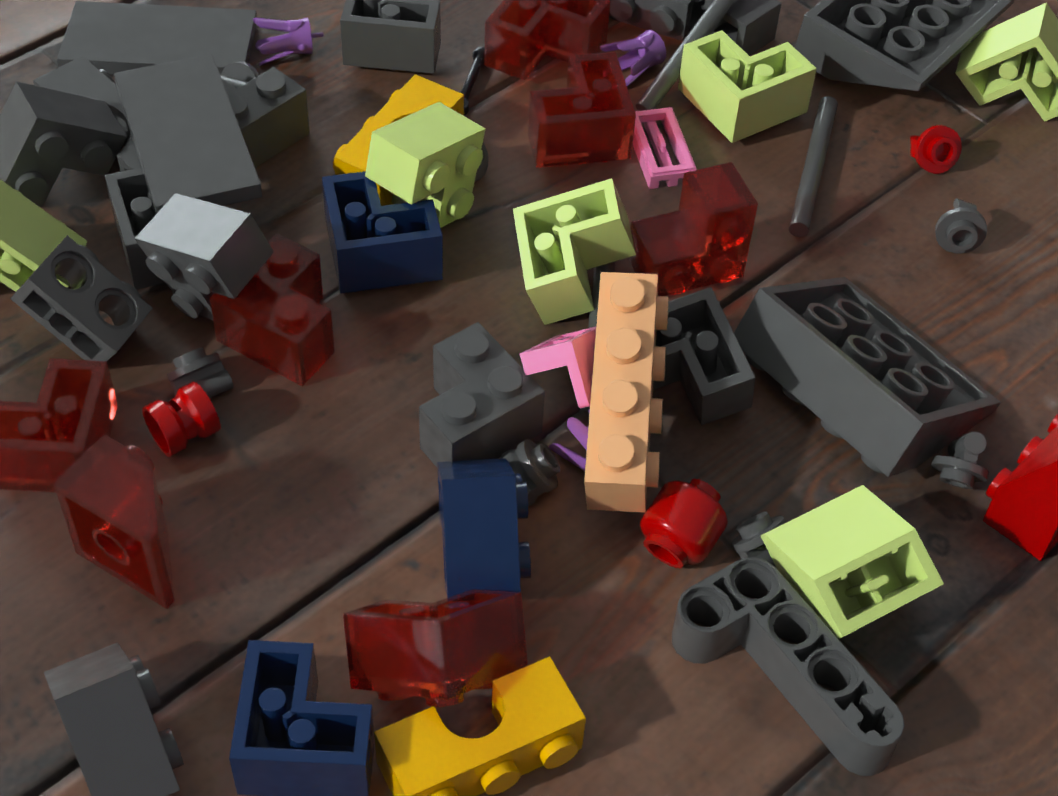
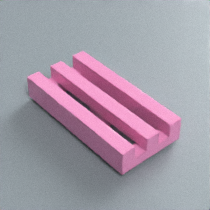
[625,107,698,189]

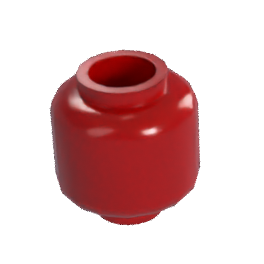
[640,478,728,568]

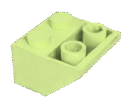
[760,485,944,638]

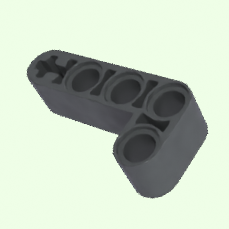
[672,557,904,776]

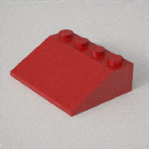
[983,414,1058,561]

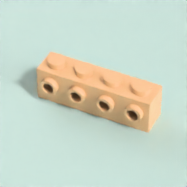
[584,272,669,513]

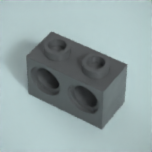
[10,235,153,370]

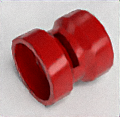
[142,381,221,457]

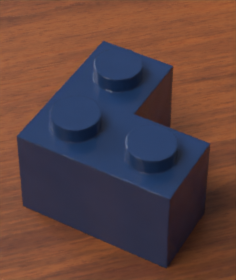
[322,171,443,294]
[437,458,531,601]
[229,640,375,796]

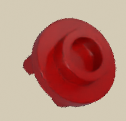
[910,125,962,174]

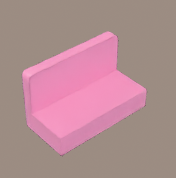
[520,326,596,409]

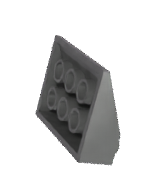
[795,0,1014,91]
[734,277,1001,477]

